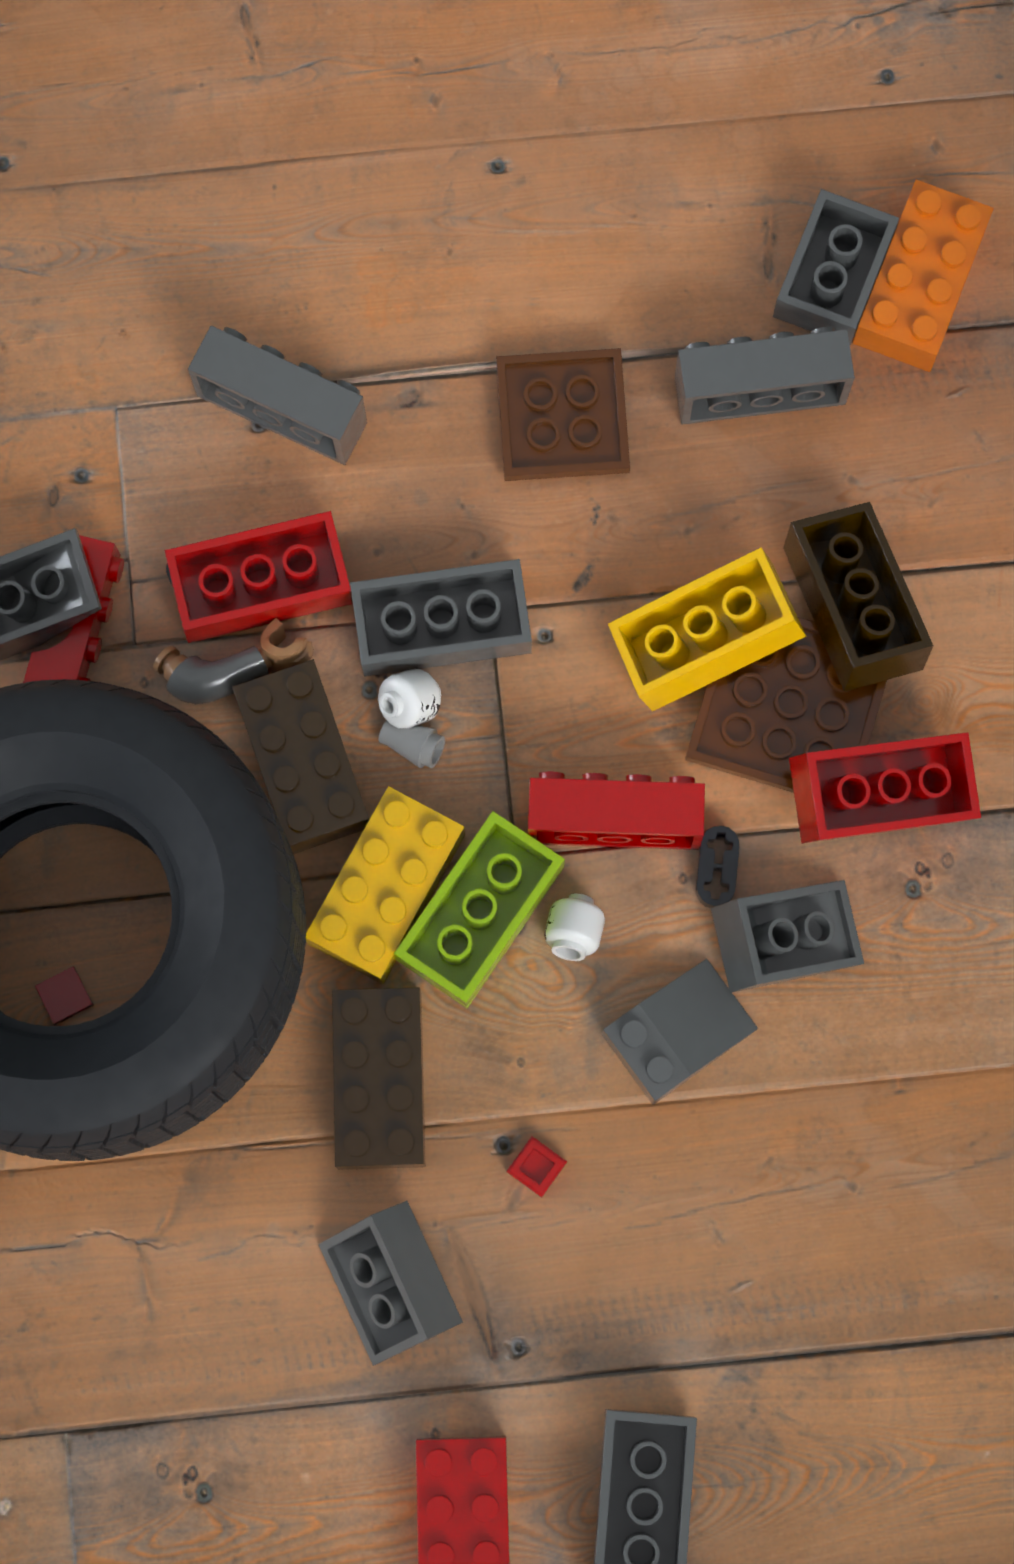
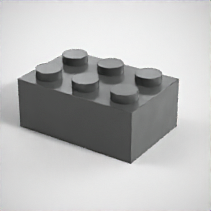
[773,189,899,345]

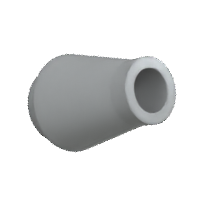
[378,720,445,768]

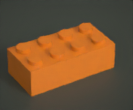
[852,179,994,372]

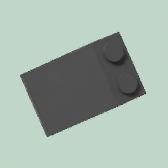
[0,528,102,661]
[711,880,864,993]
[602,959,758,1105]

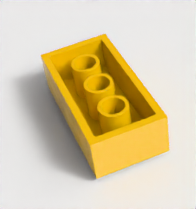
[608,547,806,712]
[306,786,465,985]

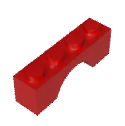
[23,535,124,683]

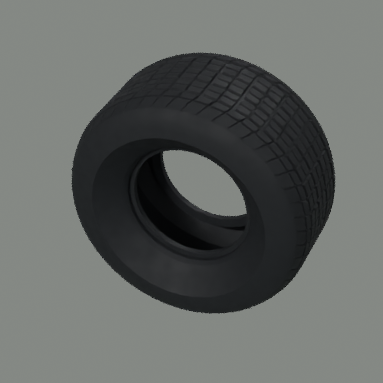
[0,679,306,1161]

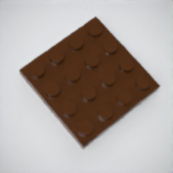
[685,617,887,793]

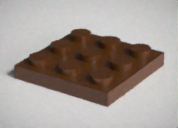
[496,348,630,481]

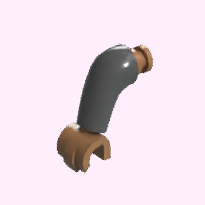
[153,618,314,705]

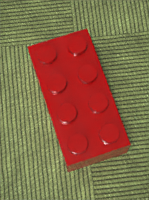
[164,511,353,643]
[789,732,981,844]
[528,771,705,850]
[416,1436,510,1564]

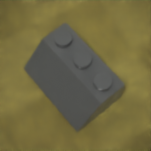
[318,1201,463,1366]

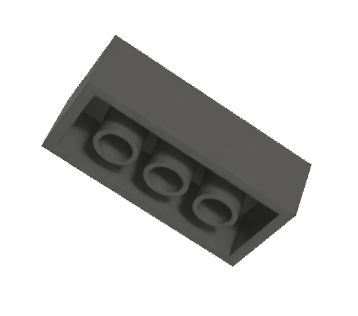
[188,326,367,465]
[674,326,855,425]
[350,559,532,677]
[593,1409,697,1564]

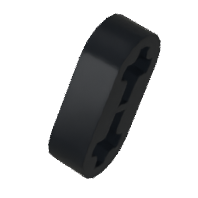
[696,826,740,908]

